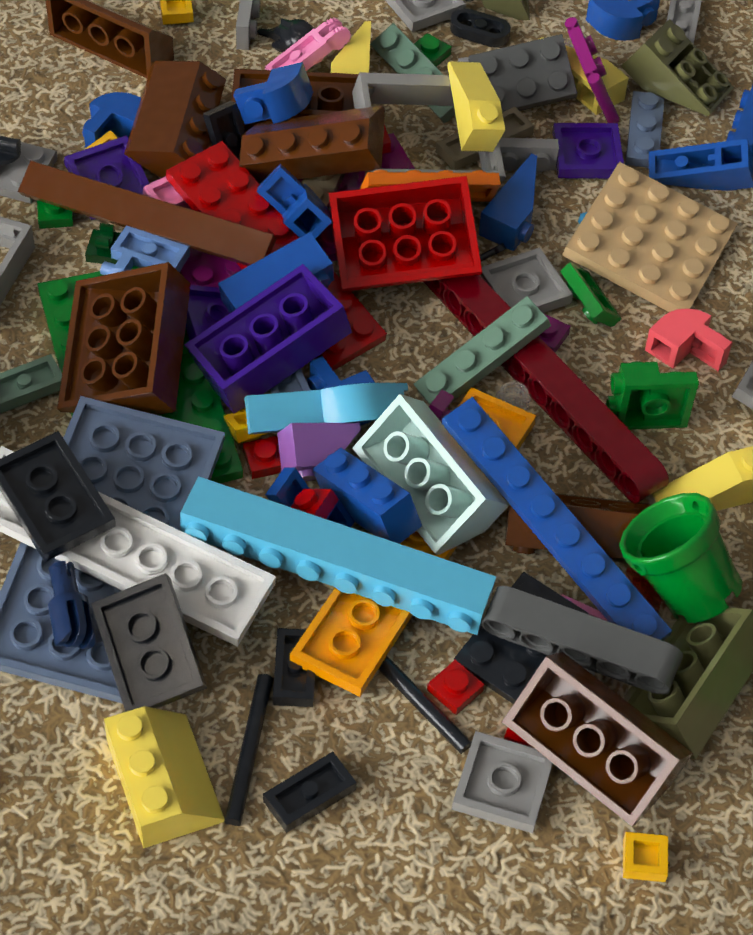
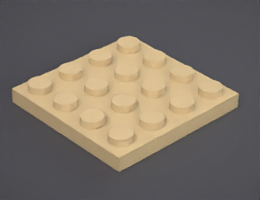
[562,162,738,312]

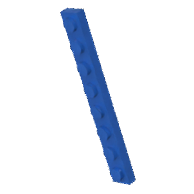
[442,397,672,641]

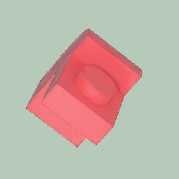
[645,309,732,371]

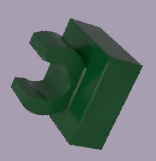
[85,223,121,264]

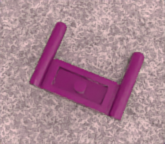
[565,17,620,123]

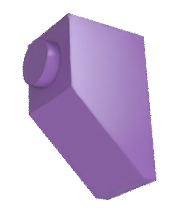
[277,423,361,481]

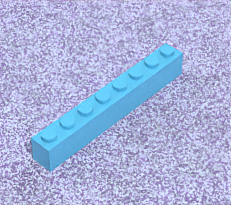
[180,476,497,635]

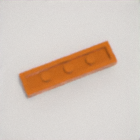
[360,170,501,202]

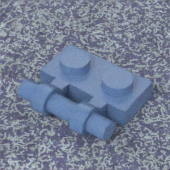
[100,225,190,275]

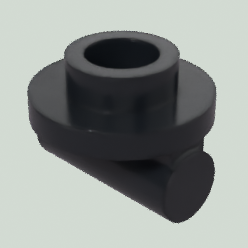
[0,136,21,165]

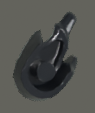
[257,18,316,53]

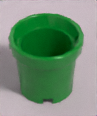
[619,493,743,623]

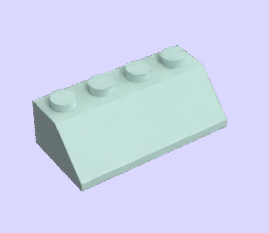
[352,394,509,555]

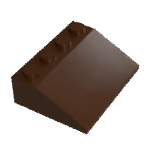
[57,262,191,415]

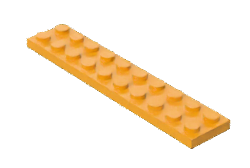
[290,387,536,697]

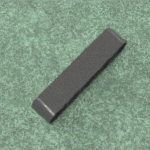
[481,586,683,695]

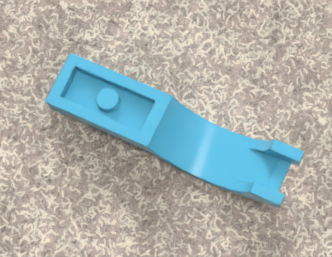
[244,383,408,435]

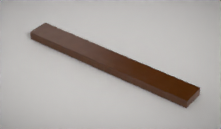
[18,160,276,266]

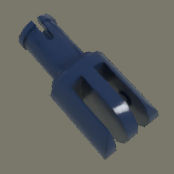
[48,561,96,649]

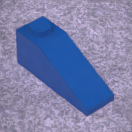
[649,138,753,191]
[478,153,537,251]

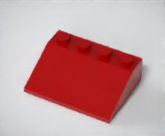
[329,176,482,292]

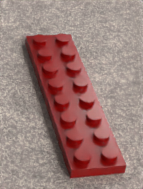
[166,141,387,371]

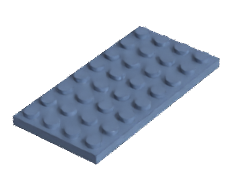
[0,396,225,704]

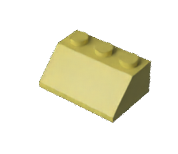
[104,706,225,848]

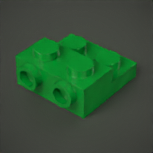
[606,361,699,430]

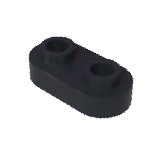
[450,8,511,47]

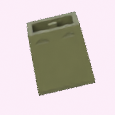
[621,19,734,116]

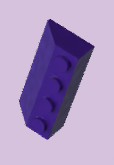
[184,264,352,413]

